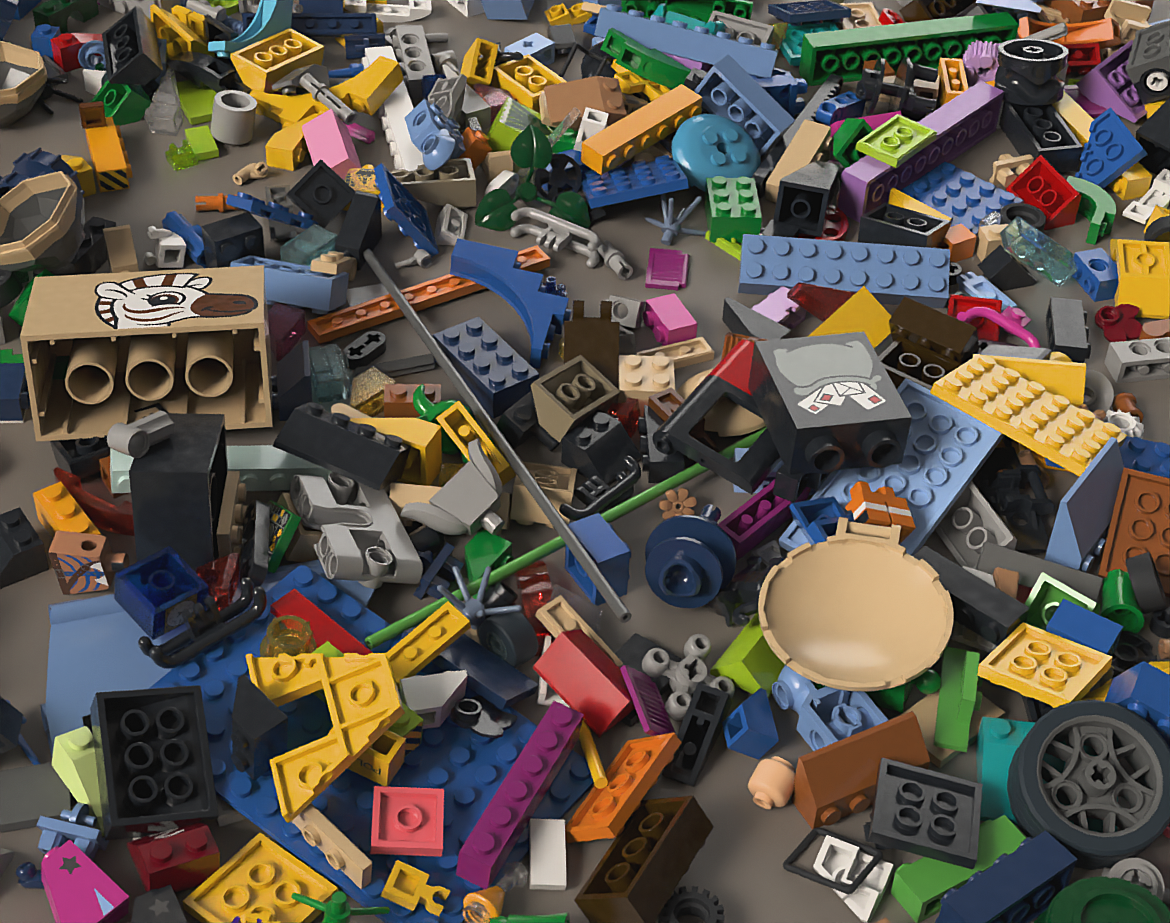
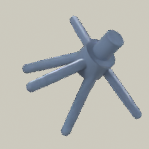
[645,193,706,246]
[437,566,522,630]

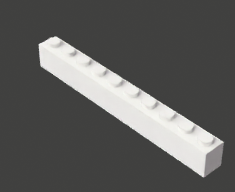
[361,46,424,172]

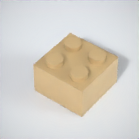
[618,355,675,416]

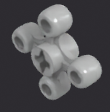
[642,634,735,721]

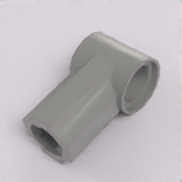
[107,411,175,458]

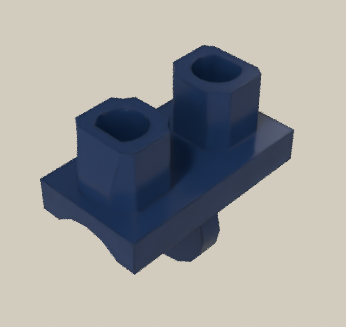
[344,33,385,59]
[413,543,464,600]

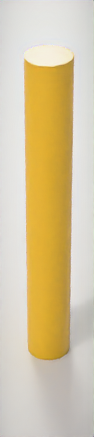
[579,721,608,789]

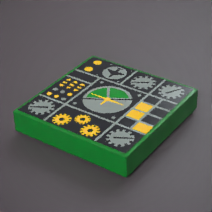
[268,500,301,573]

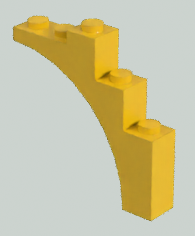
[249,55,404,129]

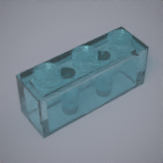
[1000,216,1077,287]

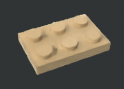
[216,471,248,577]

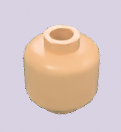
[748,756,795,809]

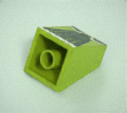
[487,97,556,152]

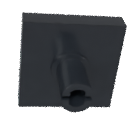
[286,159,356,230]

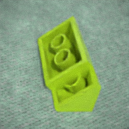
[710,613,786,698]

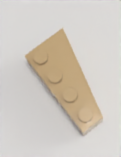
[766,119,833,203]

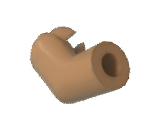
[1017,449,1050,488]

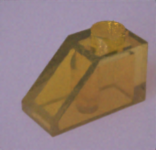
[350,366,396,418]

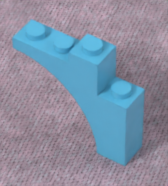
[208,0,293,59]

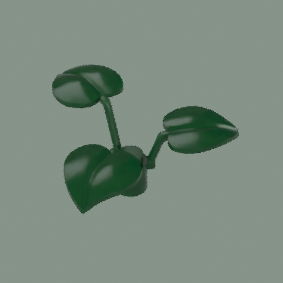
[475,125,591,231]

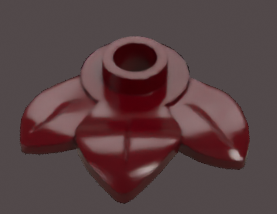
[1095,304,1142,343]

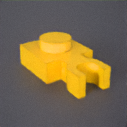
[380,860,450,917]

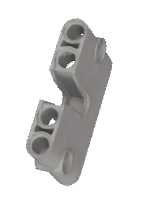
[290,472,423,589]

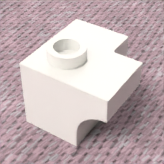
[573,107,609,152]

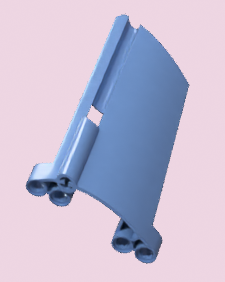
[40,559,375,756]

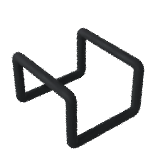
[559,43,613,78]

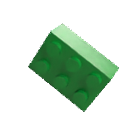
[704,176,762,243]

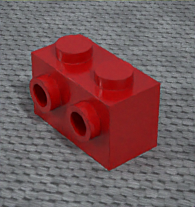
[1061,43,1101,75]

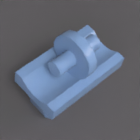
[37,802,109,860]

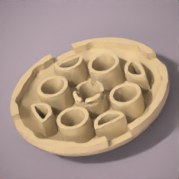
[676,368,766,437]

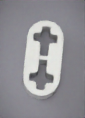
[485,170,519,195]

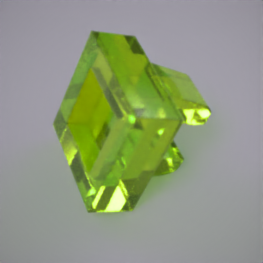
[165,140,198,171]

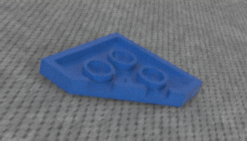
[1075,107,1147,189]
[226,192,319,233]

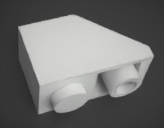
[399,670,467,729]

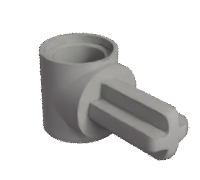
[430,50,461,76]

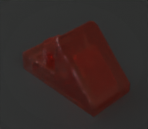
[195,553,240,611]

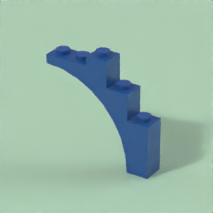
[450,238,572,369]

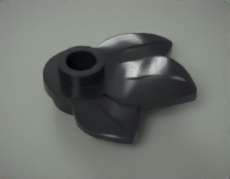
[450,695,517,738]

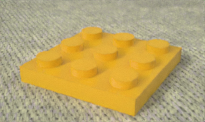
[977,623,1113,708]
[183,832,338,923]

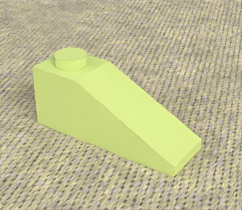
[51,726,104,836]

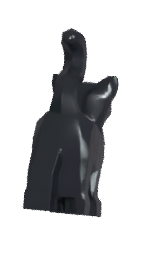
[709,557,783,627]

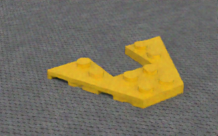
[246,653,405,823]

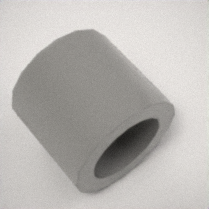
[210,90,257,145]

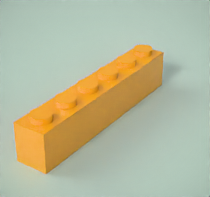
[581,84,703,175]

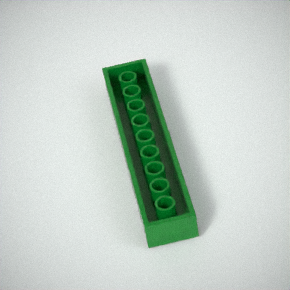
[799,12,1019,86]

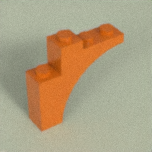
[1018,17,1121,50]

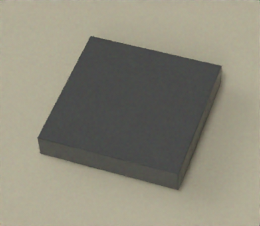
[0,762,72,833]

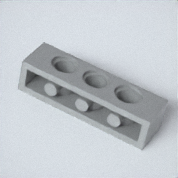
[392,25,436,99]
[1104,337,1170,383]

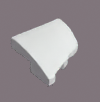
[813,835,895,923]

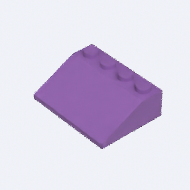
[1076,40,1147,123]

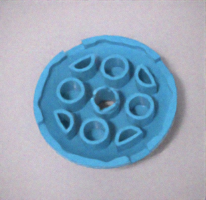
[671,114,761,192]

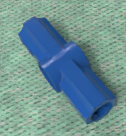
[162,211,206,268]

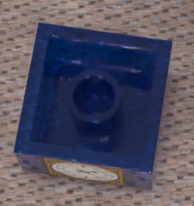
[114,546,209,641]

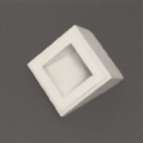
[83,69,107,95]

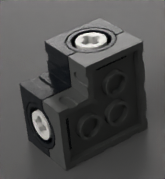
[1126,20,1170,105]

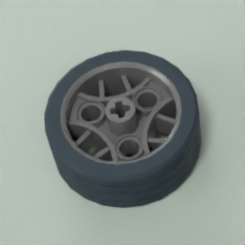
[1007,700,1170,870]

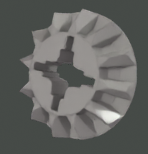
[1107,858,1165,901]

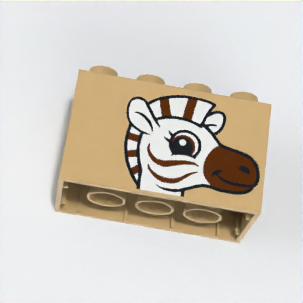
[20,265,273,442]

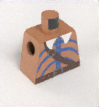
[48,531,130,595]

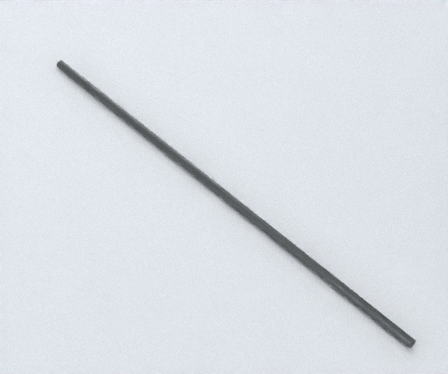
[363,249,631,623]

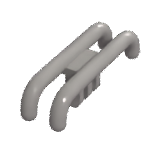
[510,207,600,268]

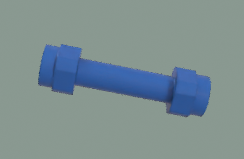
[328,63,364,78]

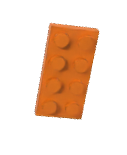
[565,732,682,843]

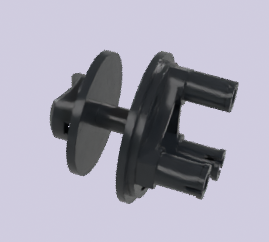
[855,57,939,120]

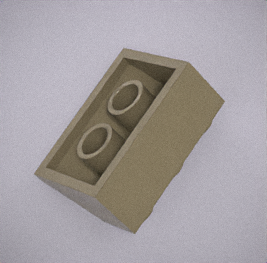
[531,355,621,443]

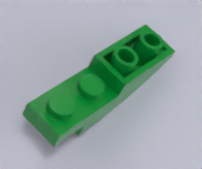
[601,28,691,89]

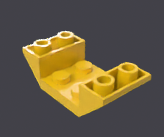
[1110,239,1170,319]

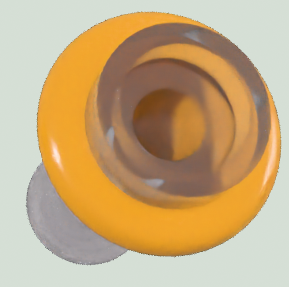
[462,861,528,923]

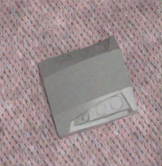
[428,73,467,123]

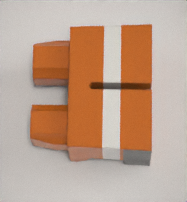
[845,481,916,545]

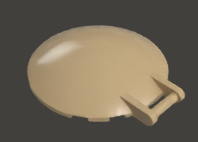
[758,517,954,691]

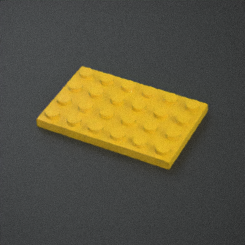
[930,354,1127,477]

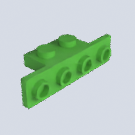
[933,647,983,752]

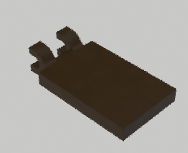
[563,300,620,405]

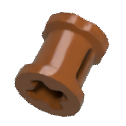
[1112,392,1144,423]

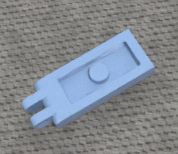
[956,271,1017,313]

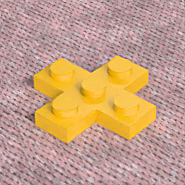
[611,59,671,102]

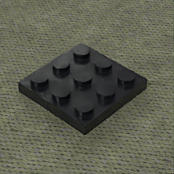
[868,757,983,870]

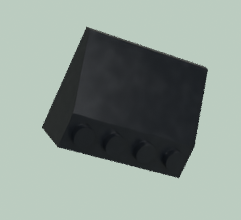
[90,685,219,841]

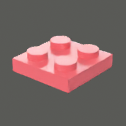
[370,786,444,857]

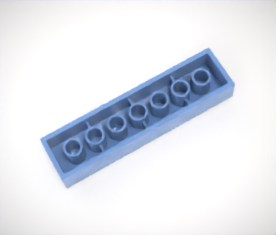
[594,4,779,78]
[738,234,950,308]

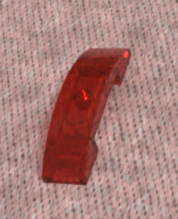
[53,467,135,536]
[515,560,556,656]

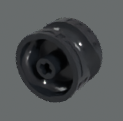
[994,39,1068,106]

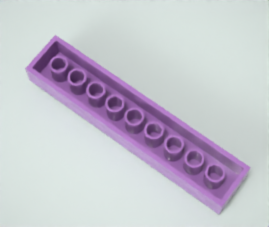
[838,81,1004,223]

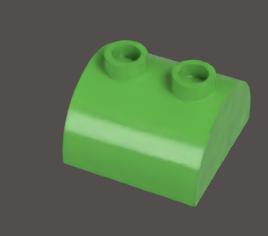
[1024,572,1100,631]

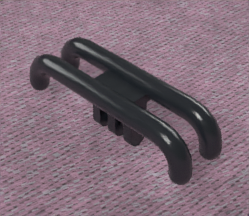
[553,456,641,530]
[138,577,267,669]

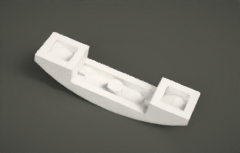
[345,0,432,23]
[1122,169,1170,225]

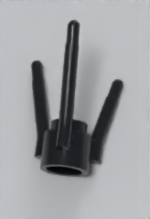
[36,77,83,115]

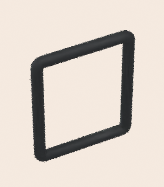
[783,827,883,894]

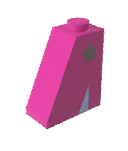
[41,840,129,923]

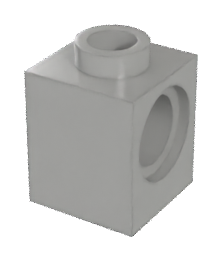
[606,295,646,328]

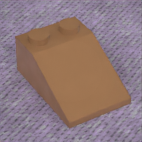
[544,76,627,129]

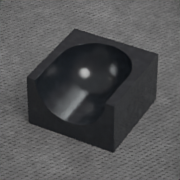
[129,413,228,583]

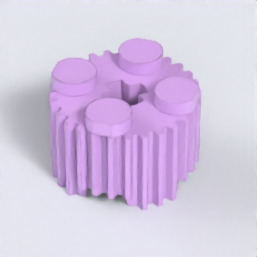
[963,40,1001,87]

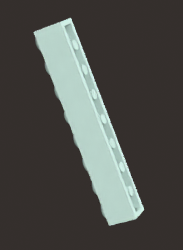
[110,445,333,493]

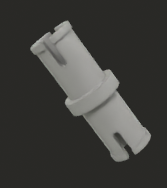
[597,240,633,280]

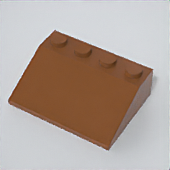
[1044,0,1154,24]

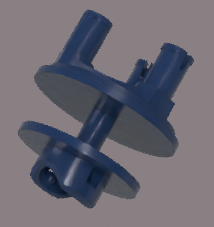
[645,504,737,608]

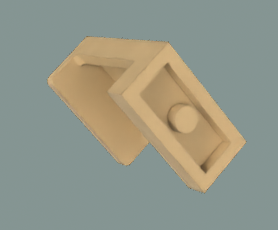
[1104,0,1152,44]

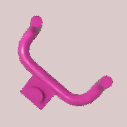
[956,306,1041,348]

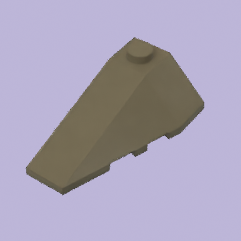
[375,158,476,209]

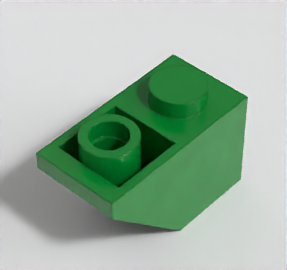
[465,529,514,599]

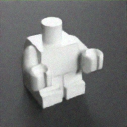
[144,226,186,268]

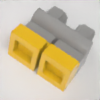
[171,0,227,41]

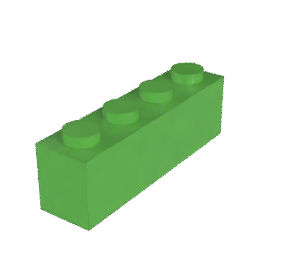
[891,815,1026,923]

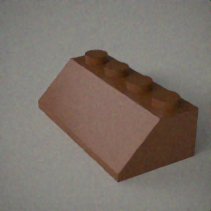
[791,711,930,830]

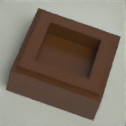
[78,101,107,129]

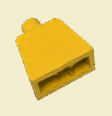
[460,37,499,91]

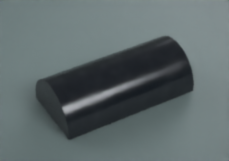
[50,403,168,483]

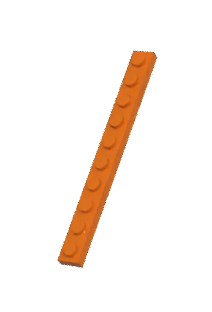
[307,245,550,344]

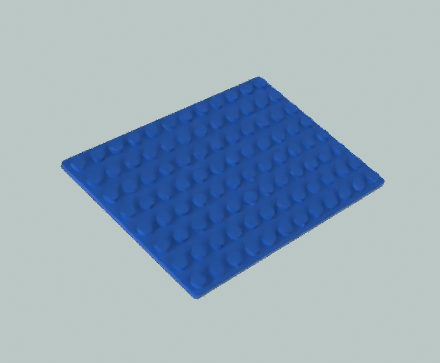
[149,565,594,923]

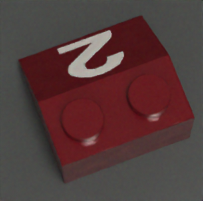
[127,823,220,893]

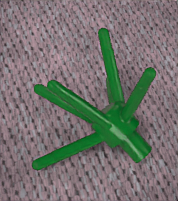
[292,891,390,923]

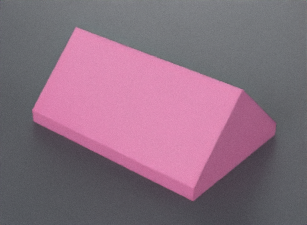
[302,109,362,179]

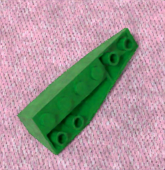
[621,0,754,23]

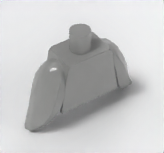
[400,438,505,536]

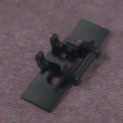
[978,447,1055,554]

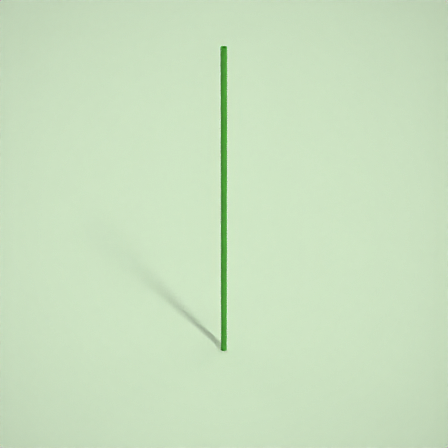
[365,427,767,650]

